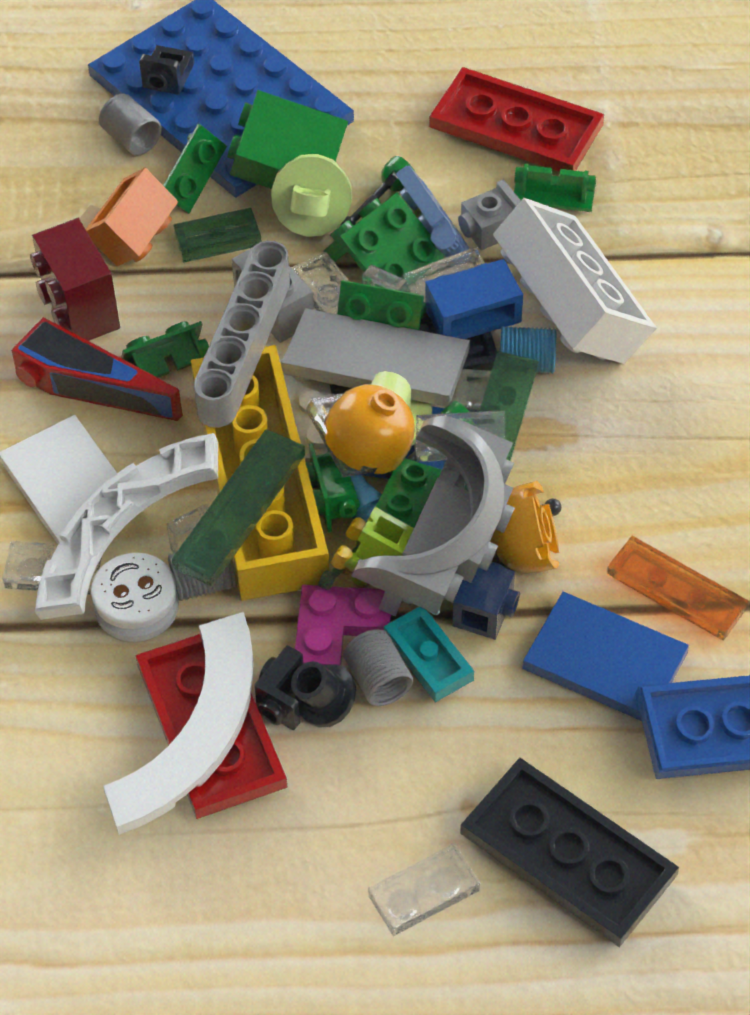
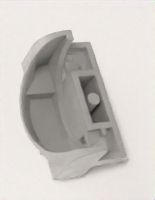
[351,416,515,616]

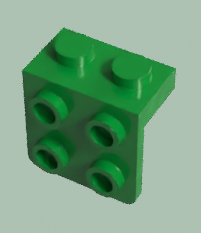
[323,192,444,292]

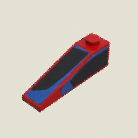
[11,317,183,421]

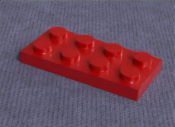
[429,67,604,172]
[135,634,288,819]

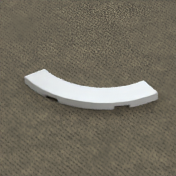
[35,433,218,620]
[103,612,254,835]

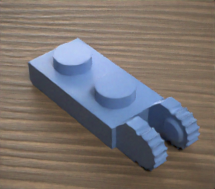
[396,165,471,266]

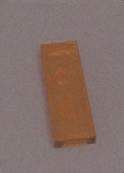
[607,535,749,641]

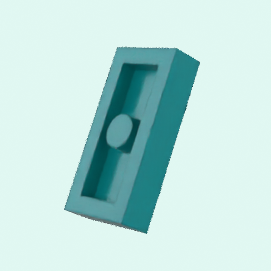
[384,607,475,703]

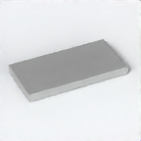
[281,308,470,407]

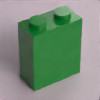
[227,90,348,189]

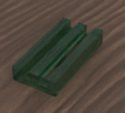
[173,207,262,263]

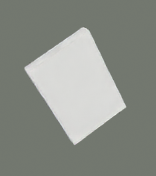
[0,415,117,545]

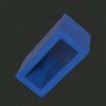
[425,259,523,339]

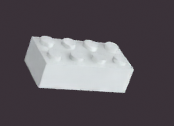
[493,198,657,364]

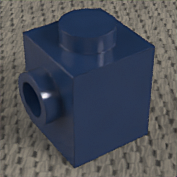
[452,562,520,640]

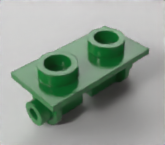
[163,124,227,214]
[514,163,596,212]
[337,280,427,330]
[121,321,209,378]
[306,443,360,533]
[376,458,442,528]

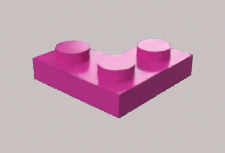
[295,585,392,666]

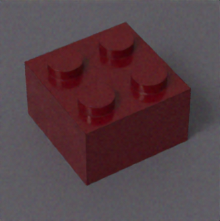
[30,217,120,341]

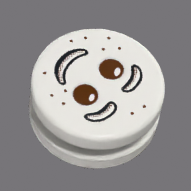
[91,553,179,642]

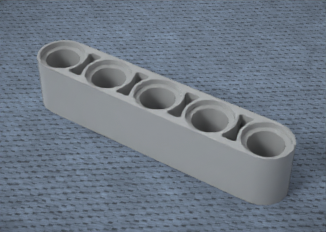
[194,240,290,428]

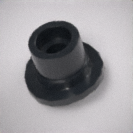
[291,661,356,727]

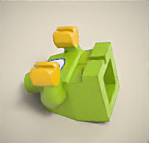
[330,507,414,586]

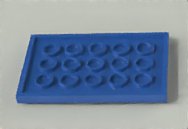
[88,0,354,198]

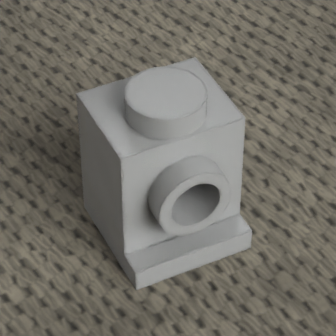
[458,179,521,250]

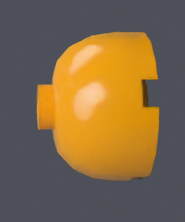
[324,384,415,474]
[490,481,559,574]

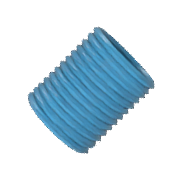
[499,326,557,374]

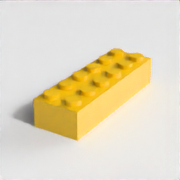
[191,345,330,601]

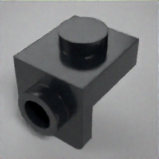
[139,45,194,95]
[254,645,303,730]

